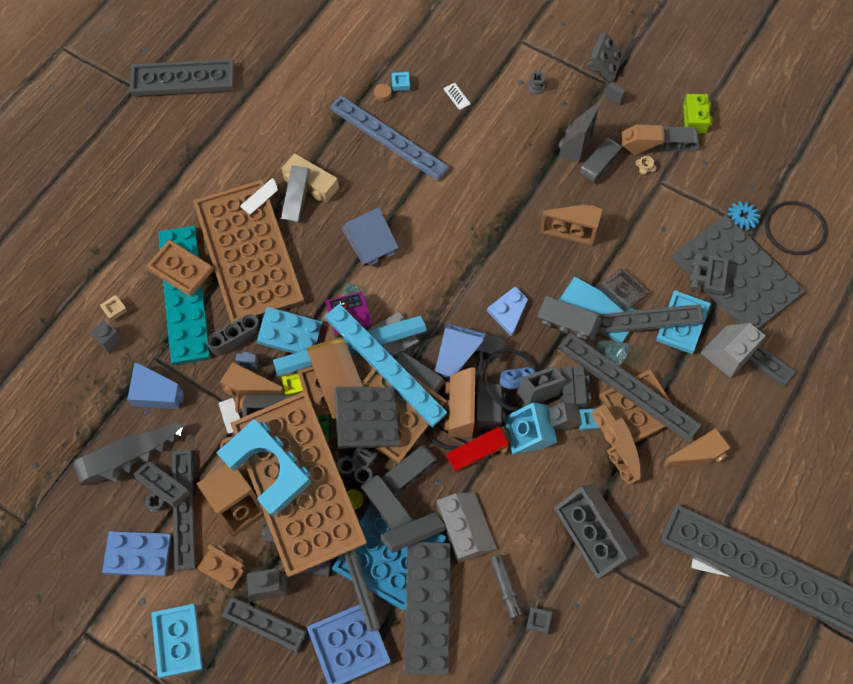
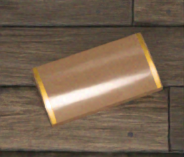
[306,339,363,424]

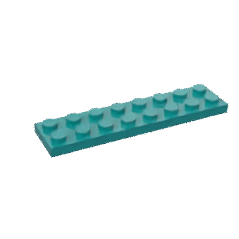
[158,226,211,366]

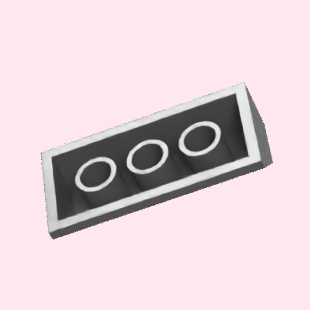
[554,483,639,580]

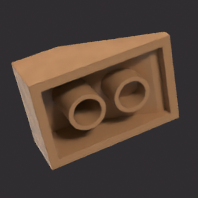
[539,205,602,246]

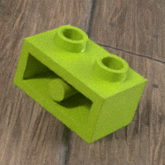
[683,94,712,133]

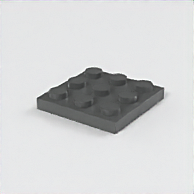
[334,387,400,448]

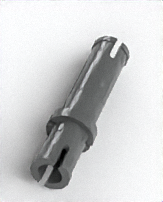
[489,554,523,620]

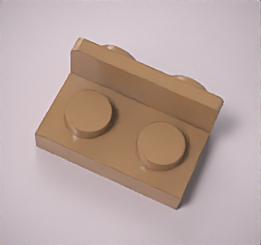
[197,544,247,591]

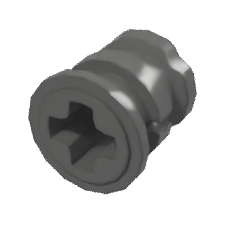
[528,71,545,94]

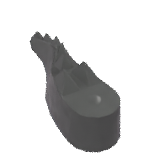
[73,422,183,486]

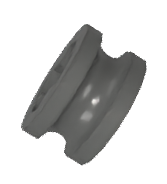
[145,492,166,513]

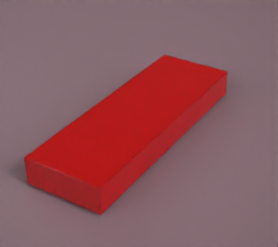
[446,427,509,473]

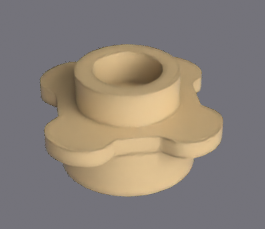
[636,156,656,174]

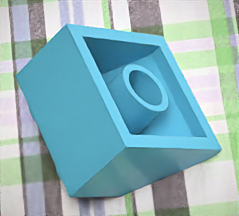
[505,402,557,454]

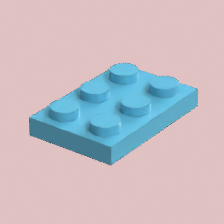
[656,290,711,354]
[256,307,322,353]
[151,604,203,679]

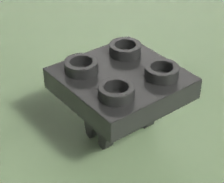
[587,32,623,82]

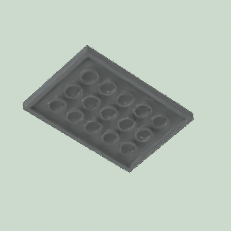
[671,214,805,329]

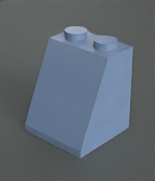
[342,207,398,266]

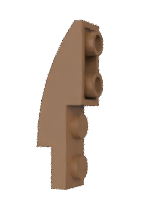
[591,404,641,485]

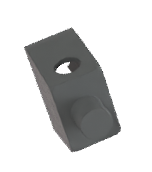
[247,569,289,602]

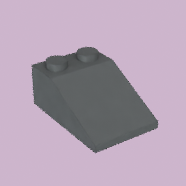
[558,104,600,163]

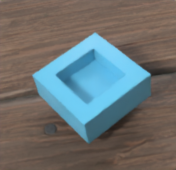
[392,72,410,91]
[579,409,600,431]

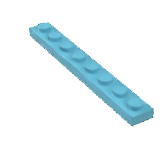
[325,304,447,428]

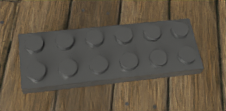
[129,59,234,96]
[404,542,450,675]

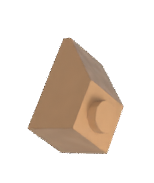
[622,125,665,155]

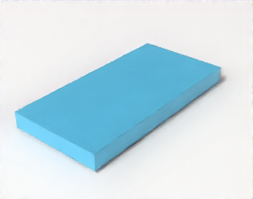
[559,277,637,344]

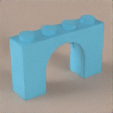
[216,419,312,517]

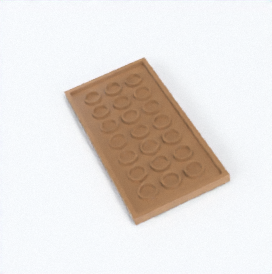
[193,180,305,323]
[230,391,368,578]

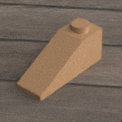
[220,362,285,397]
[663,428,730,468]

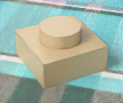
[100,295,127,322]

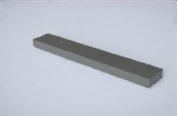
[596,304,704,335]
[172,449,197,572]

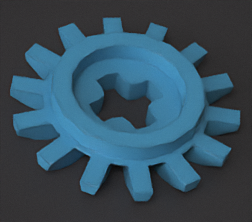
[727,201,760,230]

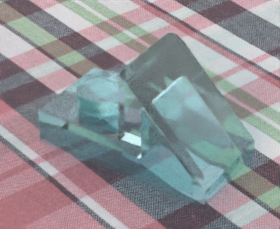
[594,341,631,366]

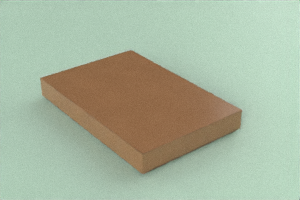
[146,240,214,297]

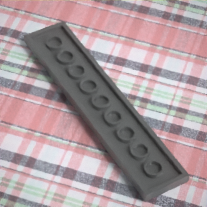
[659,504,853,635]

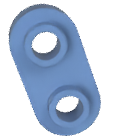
[499,367,536,389]

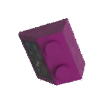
[325,291,372,337]

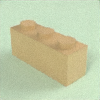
[281,153,339,203]

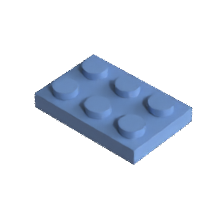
[102,532,172,577]

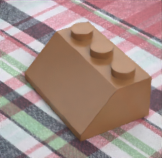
[444,367,475,438]

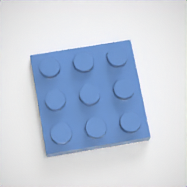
[307,604,391,684]

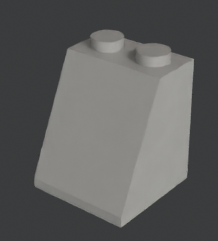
[701,323,765,378]

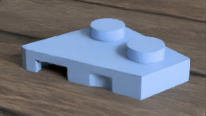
[487,287,528,336]

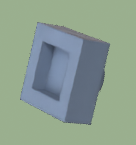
[235,352,259,369]

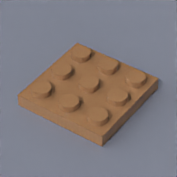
[599,369,673,443]

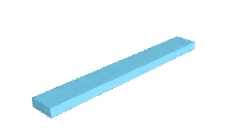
[273,315,427,376]

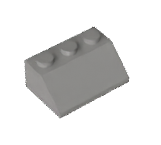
[437,492,497,564]

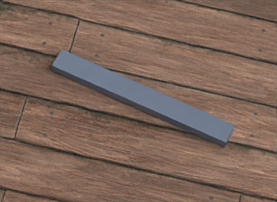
[330,95,449,181]

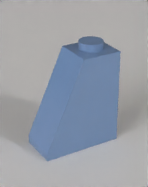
[435,324,486,378]
[127,363,184,409]

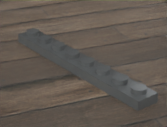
[559,333,701,442]

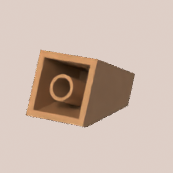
[197,464,264,536]

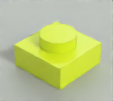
[282,373,303,395]

